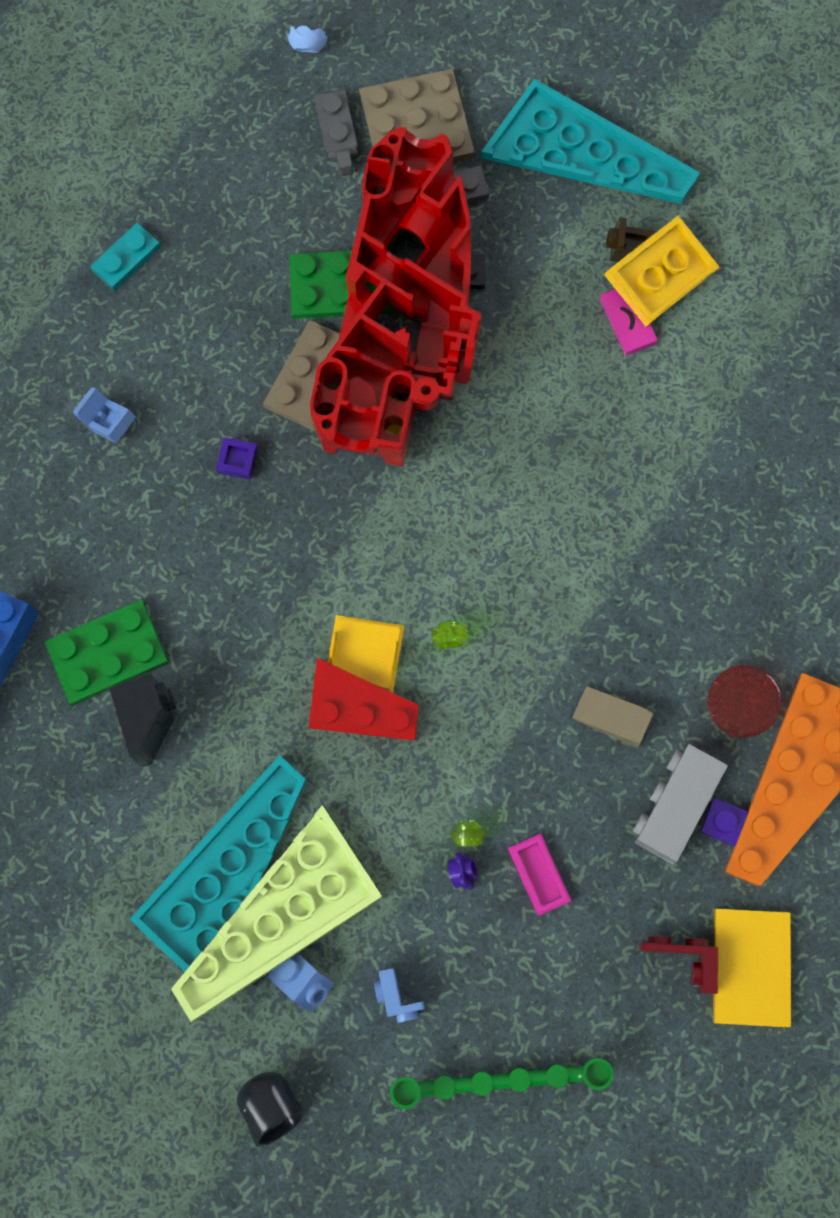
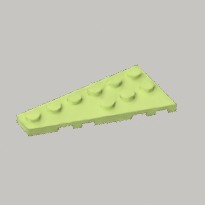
[171,805,382,1023]

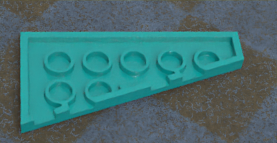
[481,79,700,204]
[130,755,307,972]

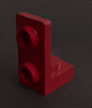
[639,936,718,994]

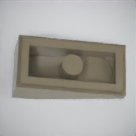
[572,686,654,748]

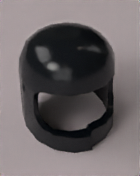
[237,1072,303,1147]

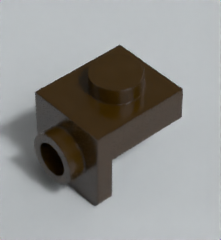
[606,217,655,262]

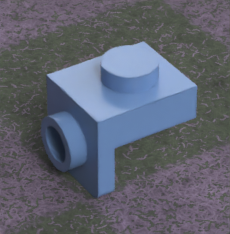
[73,387,136,443]
[267,953,334,1012]
[374,968,425,1023]

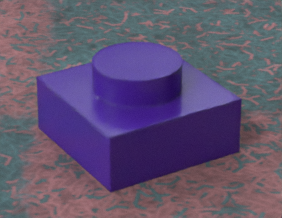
[216,437,258,480]
[700,798,748,847]

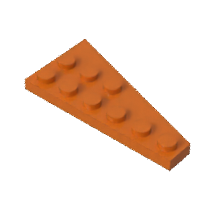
[724,673,840,887]

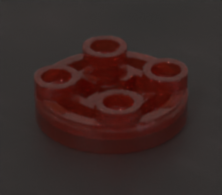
[707,665,781,738]

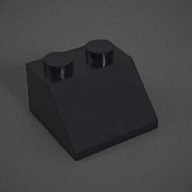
[109,674,177,767]

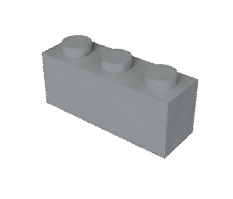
[632,744,728,865]

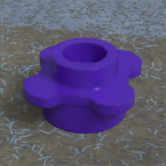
[448,852,478,889]

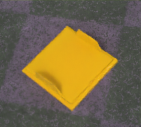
[327,615,405,693]

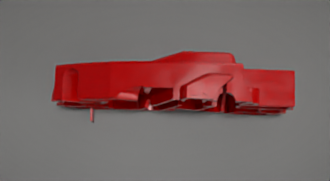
[310,127,481,467]

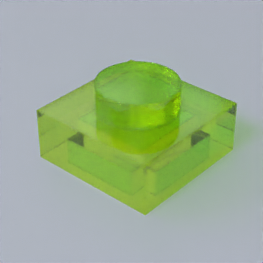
[431,621,468,650]

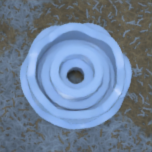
[287,26,328,53]

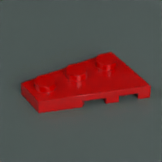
[309,658,419,741]

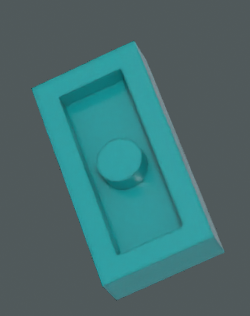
[90,223,161,291]

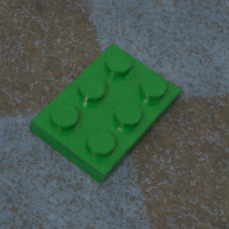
[289,249,391,319]
[44,599,169,706]

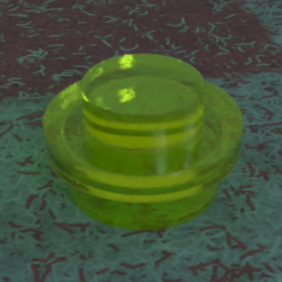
[450,821,487,846]

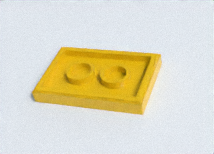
[604,215,720,326]
[713,909,791,1027]

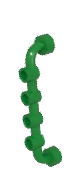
[390,1058,614,1109]

